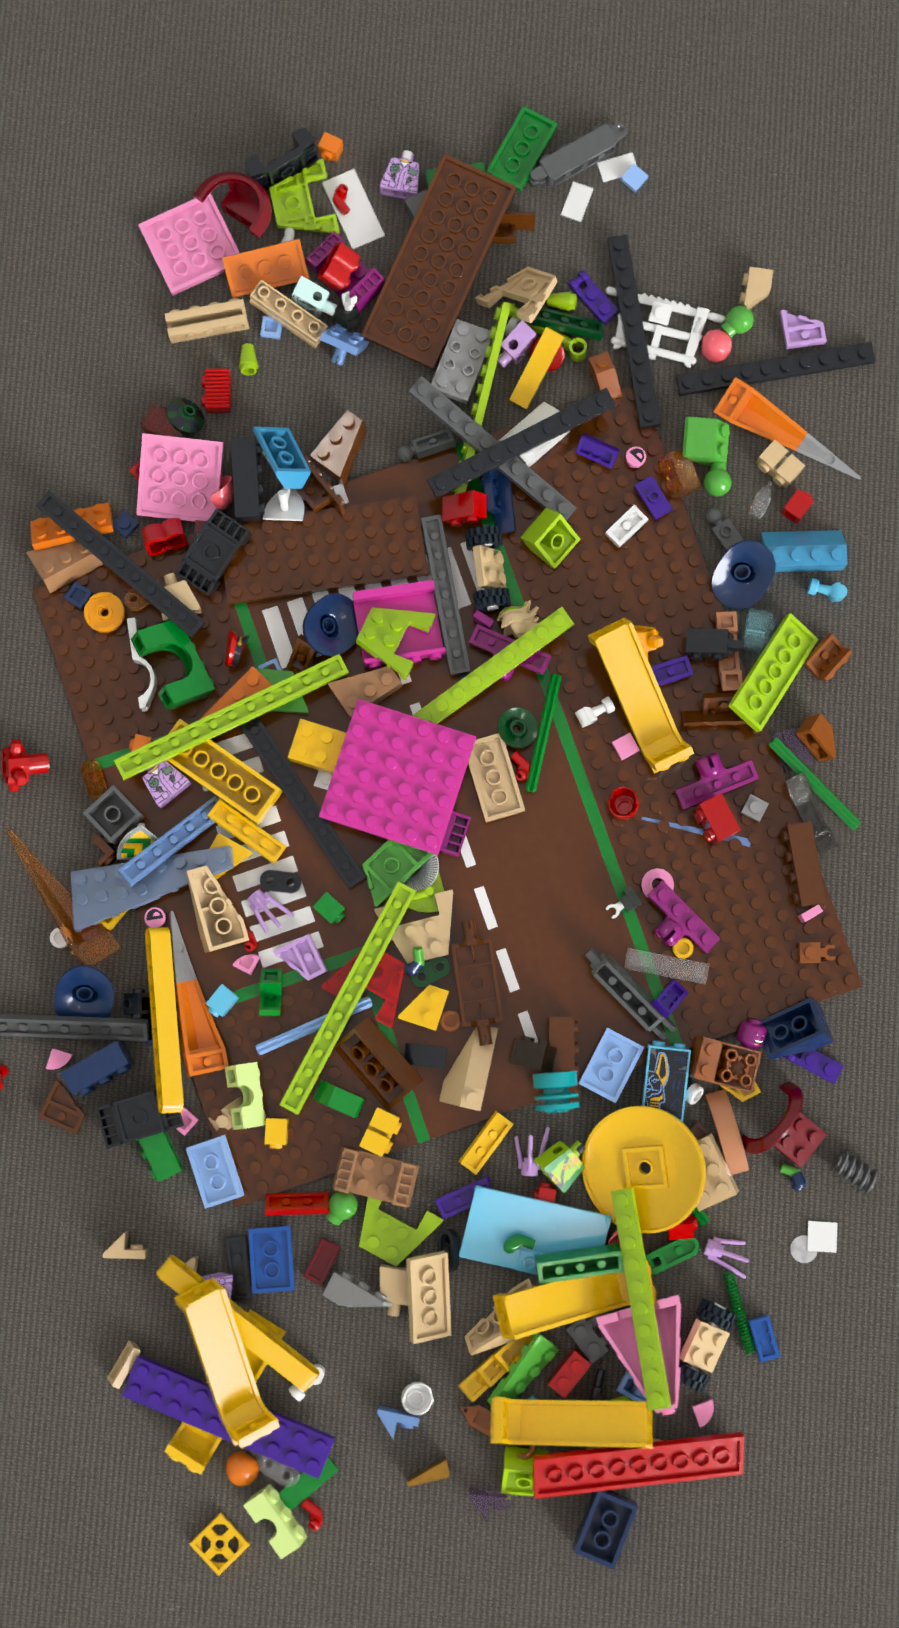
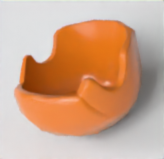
[225,1450,259,1487]

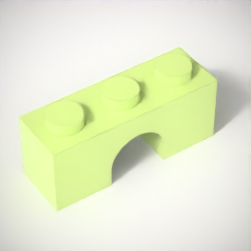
[225,1062,266,1130]
[243,1484,307,1559]

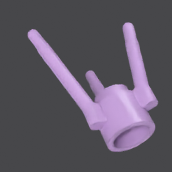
[248,889,294,933]
[514,1127,550,1176]
[704,1236,749,1279]

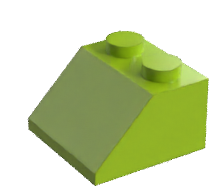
[520,507,580,569]
[501,1446,548,1496]

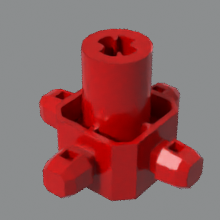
[1,739,49,792]

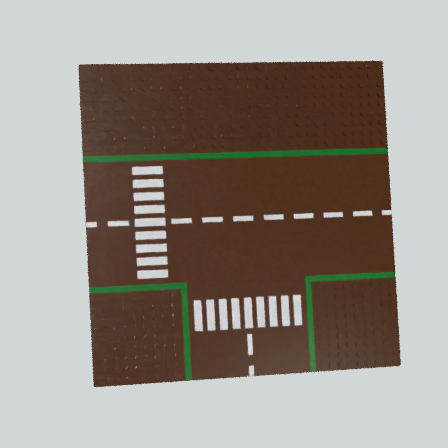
[33,386,862,1207]

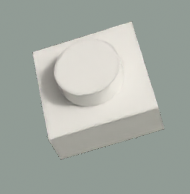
[648,301,673,326]

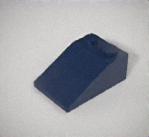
[761,997,834,1060]

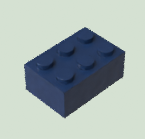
[61,1041,135,1096]
[572,1490,638,1569]

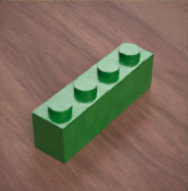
[135,1132,184,1182]
[534,1243,624,1284]

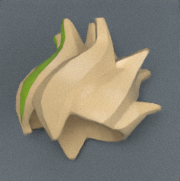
[497,600,539,640]

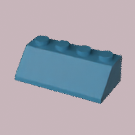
[760,530,847,572]

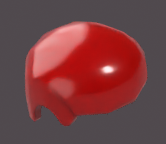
[608,786,639,820]

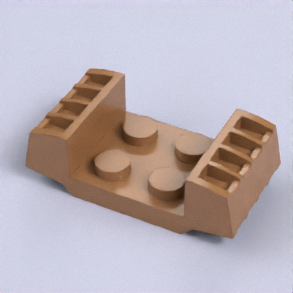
[332,1146,420,1208]

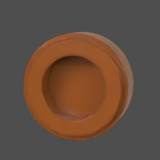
[440,1010,461,1031]

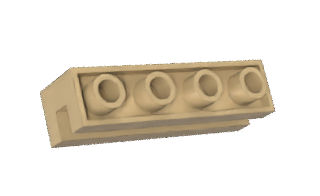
[250,279,328,349]
[165,298,249,344]

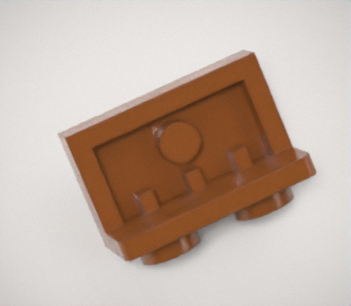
[804,633,853,681]

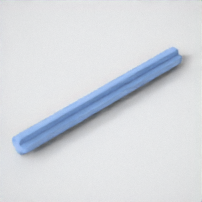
[256,996,373,1055]

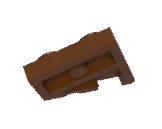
[38,1080,86,1134]

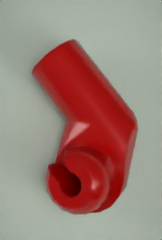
[332,184,350,216]
[510,751,530,781]
[243,929,257,952]
[301,1498,323,1531]

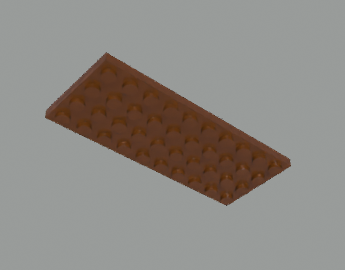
[361,153,517,370]
[223,495,429,605]

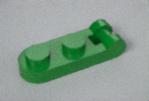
[645,1237,699,1276]

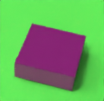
[473,610,494,630]

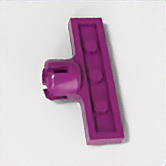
[469,624,552,681]
[675,753,759,809]
[647,881,721,954]

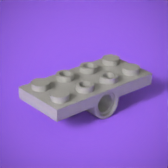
[431,319,492,404]

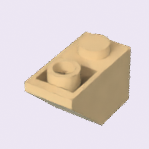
[739,267,774,309]

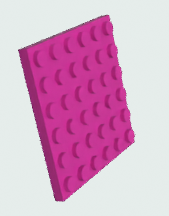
[319,699,476,855]

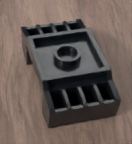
[245,128,318,190]
[175,508,252,596]
[96,1090,184,1149]

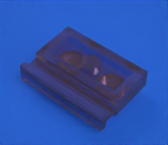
[772,726,814,773]

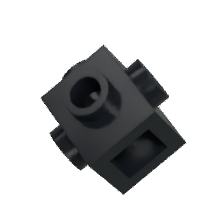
[123,989,151,1019]

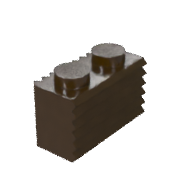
[510,1036,558,1072]

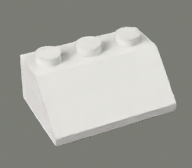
[499,402,571,467]

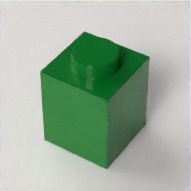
[313,892,346,925]

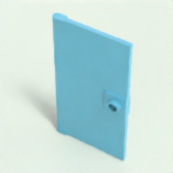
[459,1185,612,1275]

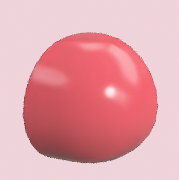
[211,475,234,511]

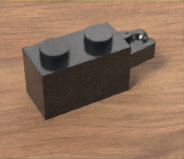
[686,628,745,661]

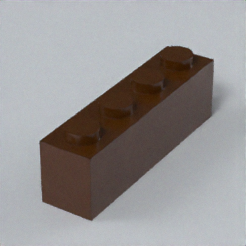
[782,821,827,908]
[548,1017,579,1101]

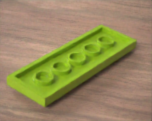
[728,613,819,732]

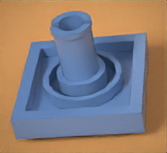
[320,324,369,365]

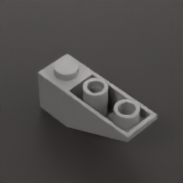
[323,1271,393,1307]

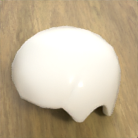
[401,1382,434,1415]

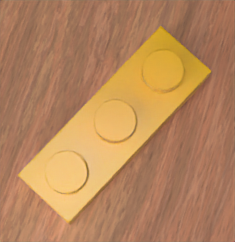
[458,1111,514,1175]

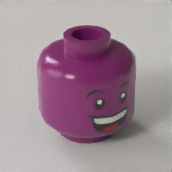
[737,1018,767,1050]

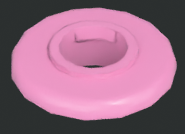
[641,868,674,897]

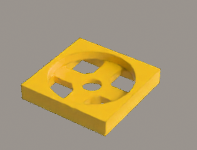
[189,1512,250,1576]

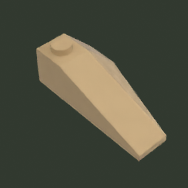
[186,865,249,953]
[439,1027,498,1111]
[464,1278,535,1355]

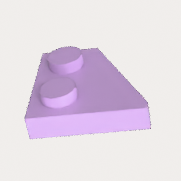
[780,310,827,350]

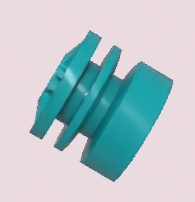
[532,1071,580,1113]

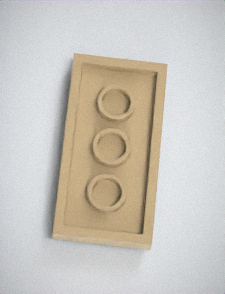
[468,733,525,823]
[406,1251,451,1344]

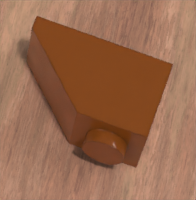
[589,352,622,400]
[796,713,836,762]

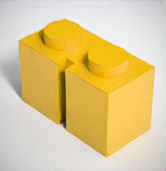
[359,1107,402,1157]

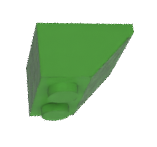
[682,417,730,467]

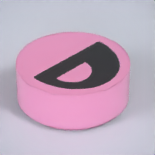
[625,447,646,468]
[144,907,166,928]

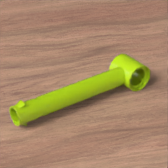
[508,304,587,362]

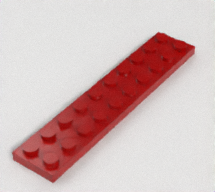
[533,1432,744,1499]

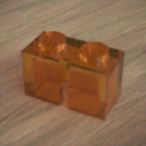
[658,450,701,498]

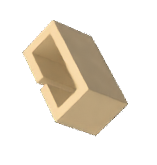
[756,440,805,488]

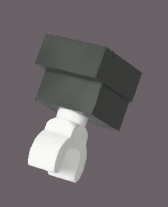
[334,291,361,330]
[606,886,642,919]

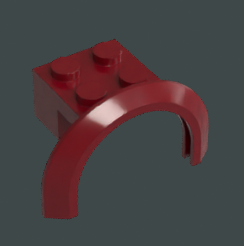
[193,172,272,239]
[741,1082,827,1168]

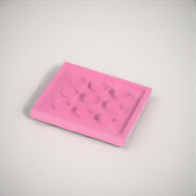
[138,193,240,296]
[136,433,224,521]

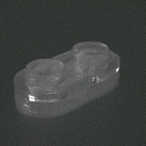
[259,1456,299,1487]

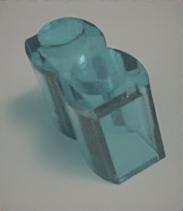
[742,608,776,654]

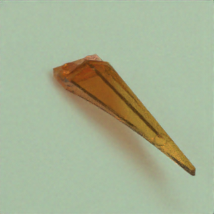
[7,829,121,966]

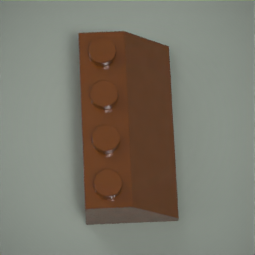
[334,1017,423,1111]

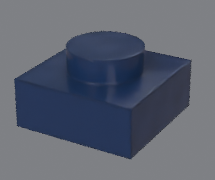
[113,510,140,539]
[64,581,93,610]

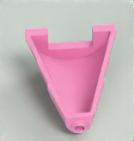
[596,1295,681,1416]

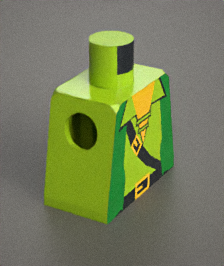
[533,1140,586,1193]

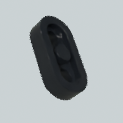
[260,870,302,894]
[437,1229,459,1272]

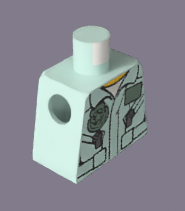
[291,276,338,318]

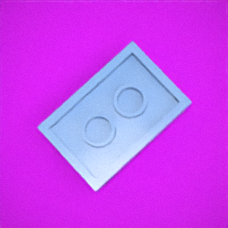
[578,1028,644,1103]
[186,1135,245,1209]

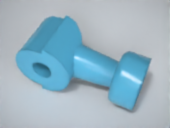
[807,578,848,603]

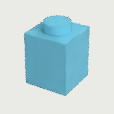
[206,984,240,1017]

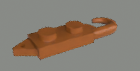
[460,1404,537,1459]

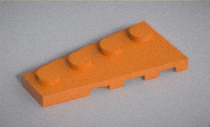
[199,666,272,740]

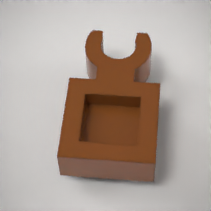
[798,942,835,964]

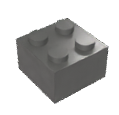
[83,785,145,845]

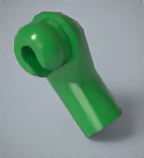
[503,1234,536,1254]

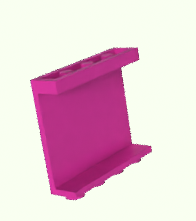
[352,580,446,669]

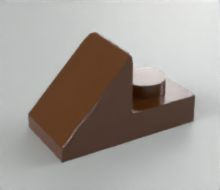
[286,634,318,674]

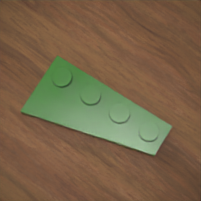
[487,1332,560,1405]

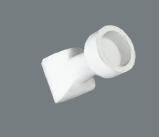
[575,696,615,728]
[288,1364,325,1402]

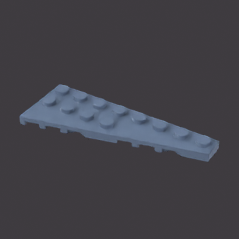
[71,845,234,932]

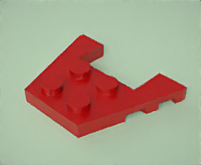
[321,951,405,1028]

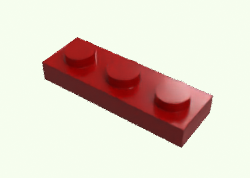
[265,1192,329,1216]

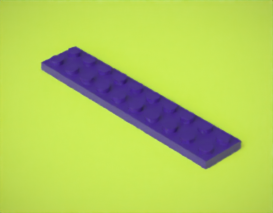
[122,1355,336,1479]

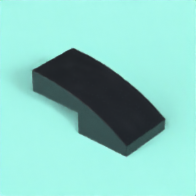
[404,1043,447,1069]

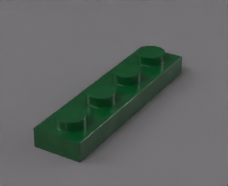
[524,308,603,341]

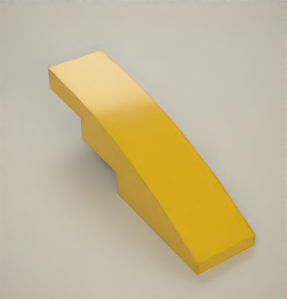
[458,1335,533,1402]

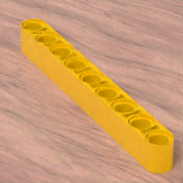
[145,927,184,1114]
[157,1255,320,1391]

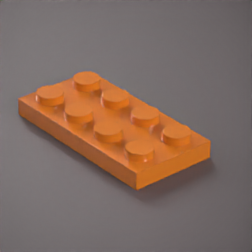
[222,238,309,298]
[30,502,114,551]

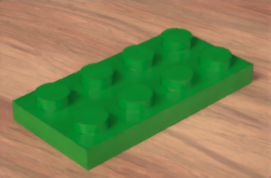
[486,106,558,193]

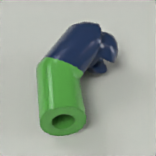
[404,946,425,976]
[779,1163,806,1191]

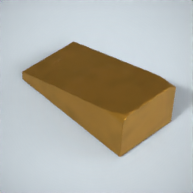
[407,1457,450,1486]

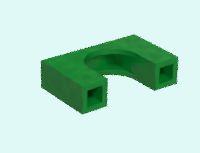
[131,620,215,711]

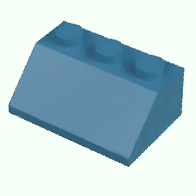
[253,427,311,489]

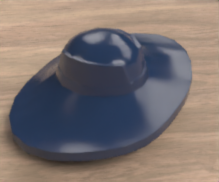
[711,540,776,609]
[302,593,359,656]
[54,965,114,1018]

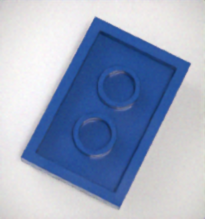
[248,1225,295,1294]

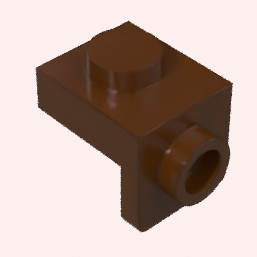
[91,834,117,867]

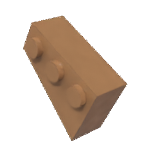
[26,541,103,593]
[327,667,402,720]

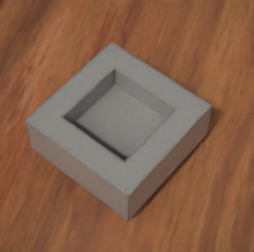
[741,794,769,822]

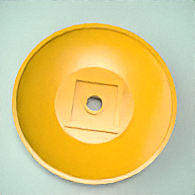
[582,1106,706,1233]

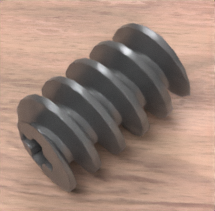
[830,1150,878,1195]

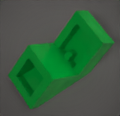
[259,969,282,1016]
[313,1080,365,1119]

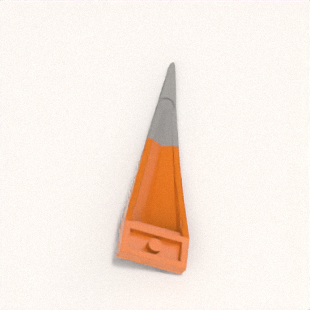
[714,377,861,479]
[169,911,229,1077]

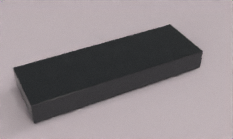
[225,1235,252,1302]

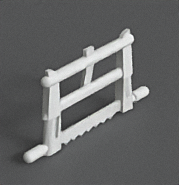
[606,287,726,368]

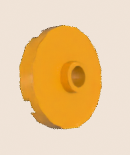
[84,592,125,633]

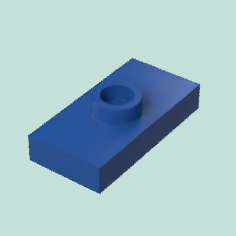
[748,1314,780,1363]

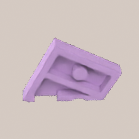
[273,934,328,981]

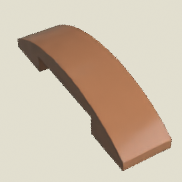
[716,611,743,692]
[705,1089,749,1175]

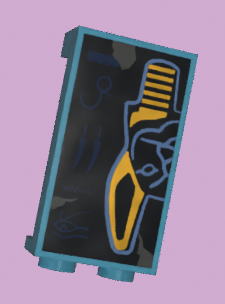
[642,1040,691,1122]

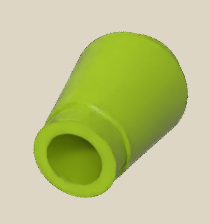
[547,291,577,312]
[239,343,259,375]

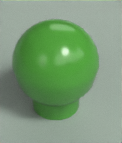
[721,305,754,338]
[704,462,732,497]
[326,1191,358,1225]

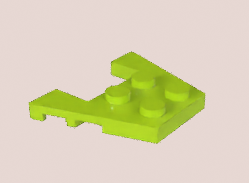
[269,159,340,234]
[356,607,436,680]
[359,1197,444,1266]

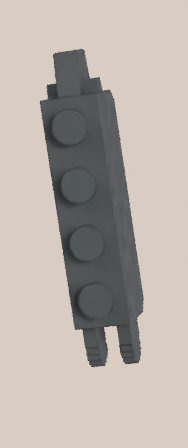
[529,122,627,187]
[585,947,677,1040]

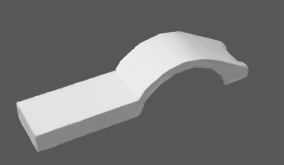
[127,618,158,712]

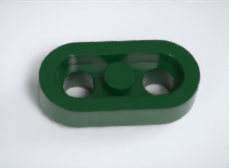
[411,957,450,988]

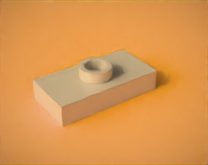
[107,1340,141,1389]

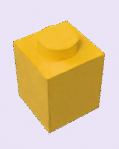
[265,1118,289,1149]

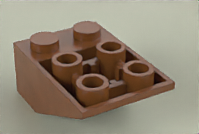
[688,1036,762,1093]

